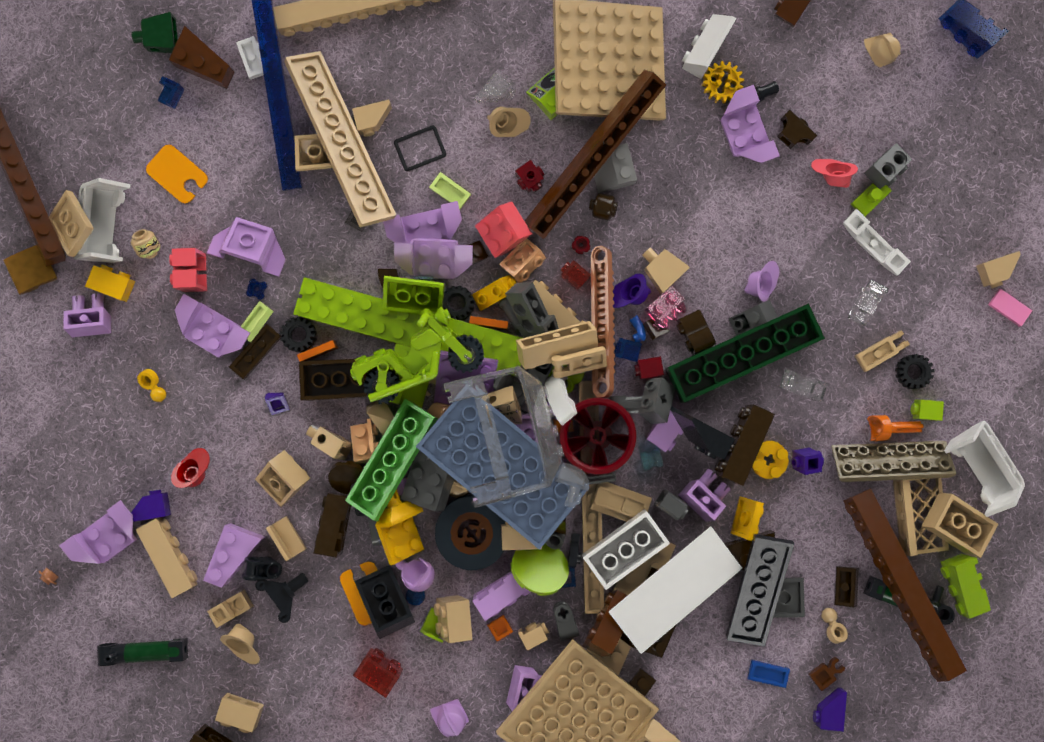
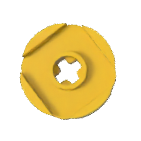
[752,441,789,479]

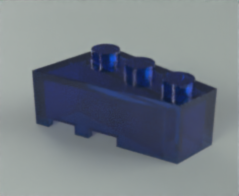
[938,0,1009,59]

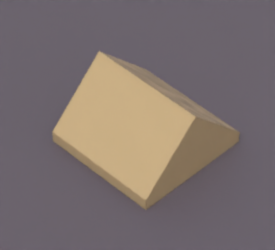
[295,134,332,172]

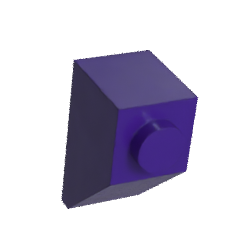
[131,489,171,522]
[813,687,847,732]

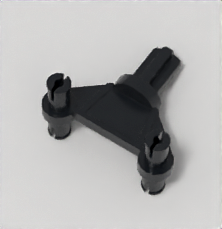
[255,573,308,623]

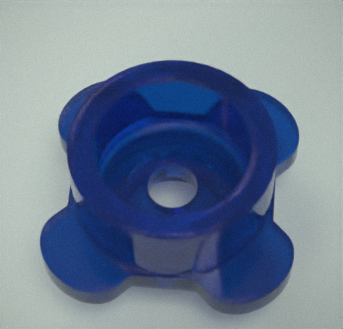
[246,279,268,300]

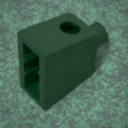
[132,12,178,53]

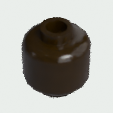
[589,194,618,221]

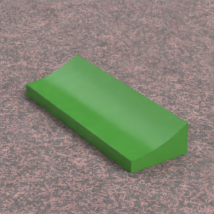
[345,399,438,522]

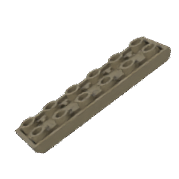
[831,441,957,482]

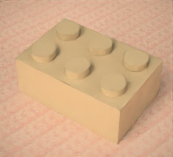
[922,493,998,558]

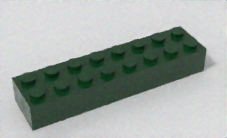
[665,303,825,403]

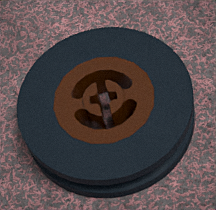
[435,495,505,571]

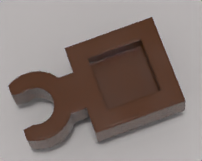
[808,657,846,691]

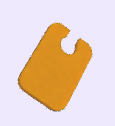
[146,145,208,204]
[340,561,378,626]

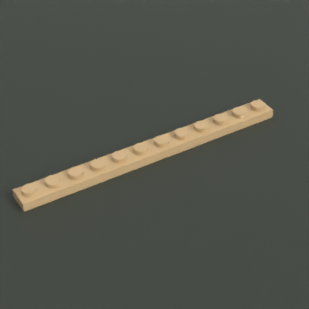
[578,381,604,614]

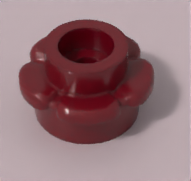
[572,236,590,254]

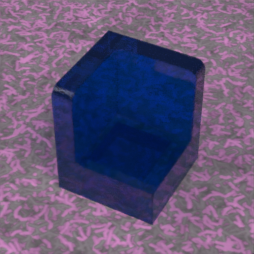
[158,76,185,109]
[614,338,642,362]

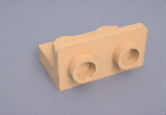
[499,238,546,283]
[350,418,379,464]

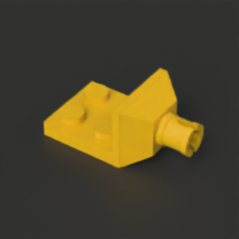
[375,489,424,565]

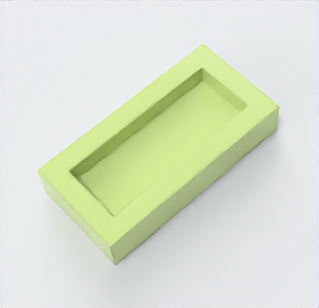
[429,172,471,210]
[241,301,274,342]

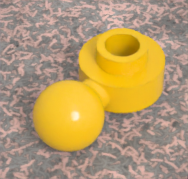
[137,369,166,402]

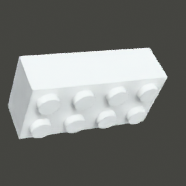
[582,509,670,590]

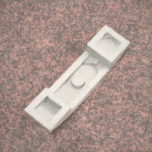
[843,209,911,276]
[545,366,577,426]

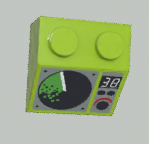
[526,68,558,120]

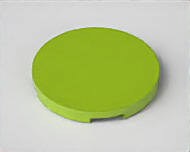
[511,543,569,596]

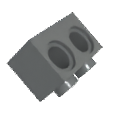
[864,143,912,189]

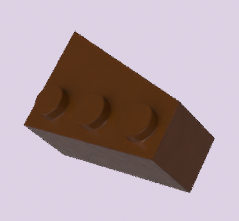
[169,26,235,89]
[582,590,628,658]

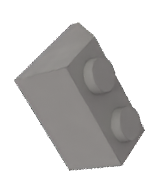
[594,143,637,194]

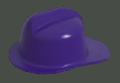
[613,274,651,308]

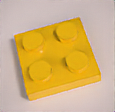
[730,496,764,541]

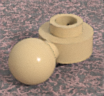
[821,608,848,644]

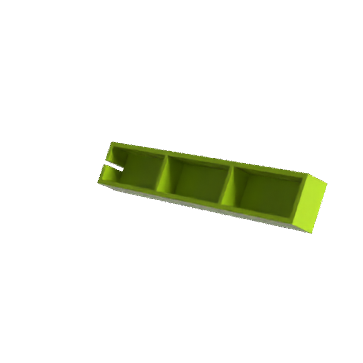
[293,277,522,377]

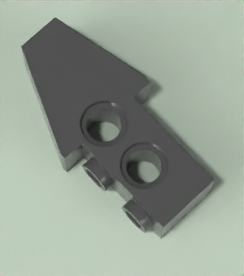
[505,282,559,338]

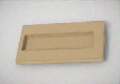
[589,482,652,522]

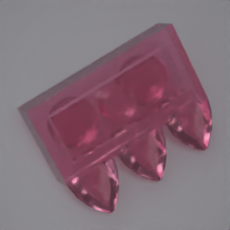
[645,285,686,329]

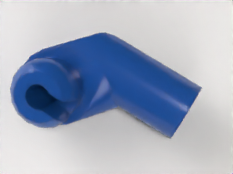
[629,315,646,344]

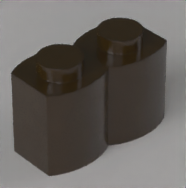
[676,309,716,354]

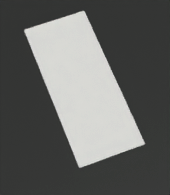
[609,526,742,654]

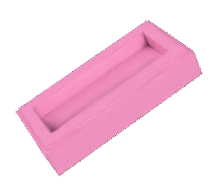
[988,289,1032,327]

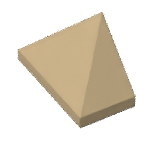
[366,401,394,435]

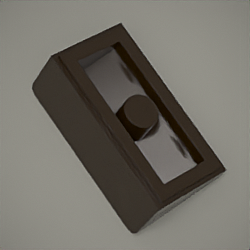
[835,566,859,608]

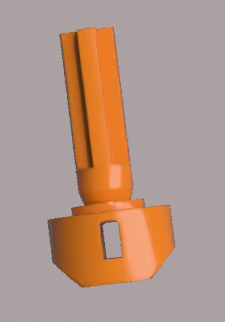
[867,415,924,441]

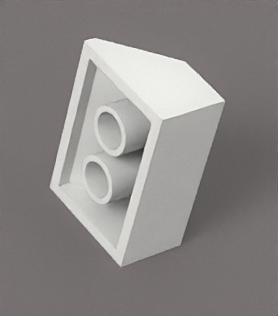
[682,14,736,79]

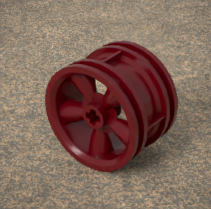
[560,398,636,474]

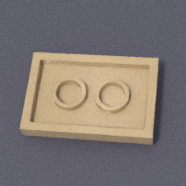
[49,190,94,257]

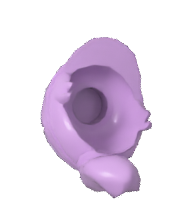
[395,558,435,592]

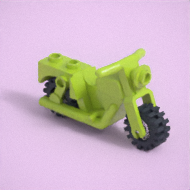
[350,306,484,404]

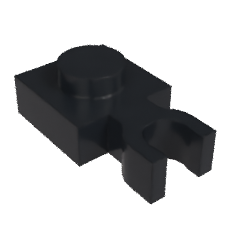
[568,533,581,568]

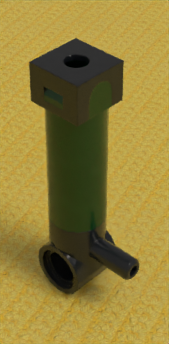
[863,576,955,625]
[97,638,188,666]

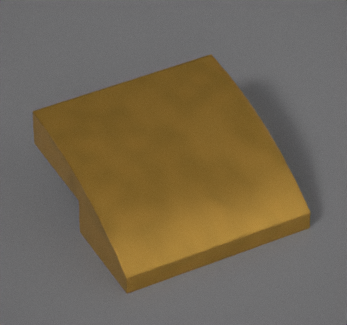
[3,245,57,295]

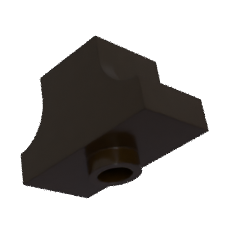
[777,110,817,150]

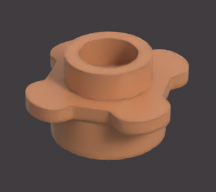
[39,567,59,585]

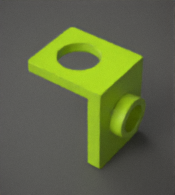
[420,607,444,643]

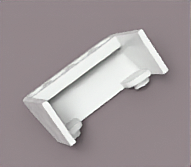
[73,178,131,263]
[944,421,1025,517]

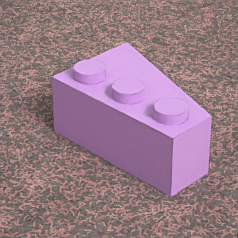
[203,523,266,588]
[472,570,531,621]

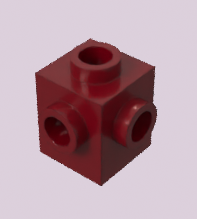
[515,160,545,193]

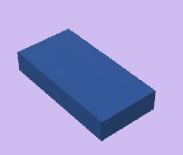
[747,659,790,688]

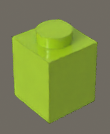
[911,399,944,421]

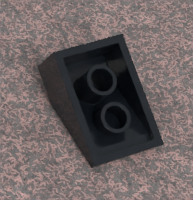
[670,406,735,460]
[354,565,415,639]

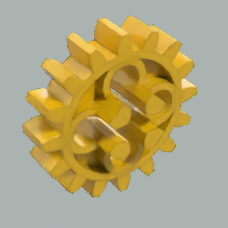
[702,61,744,104]

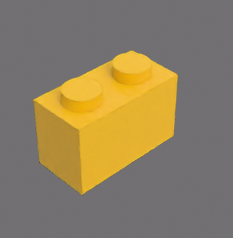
[85,264,135,302]

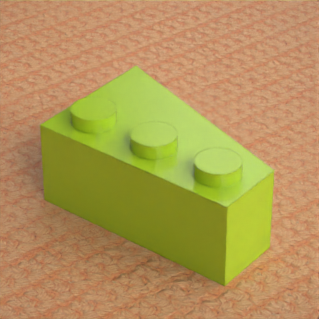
[940,553,991,619]

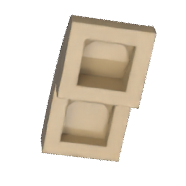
[207,589,254,628]

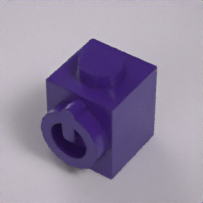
[791,447,824,475]

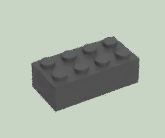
[401,450,454,512]

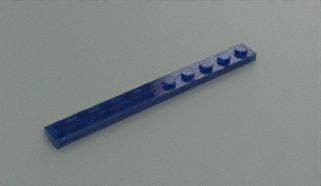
[252,0,302,191]

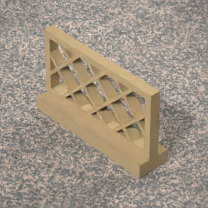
[893,478,949,556]

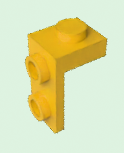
[472,275,517,311]

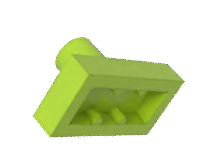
[851,183,892,216]

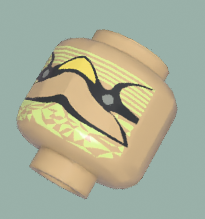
[130,229,161,259]

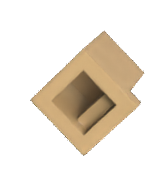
[518,622,549,651]

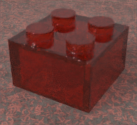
[353,648,403,698]

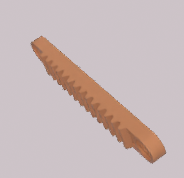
[591,246,615,398]

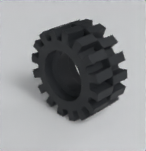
[443,286,475,320]
[280,317,317,352]
[895,354,934,389]

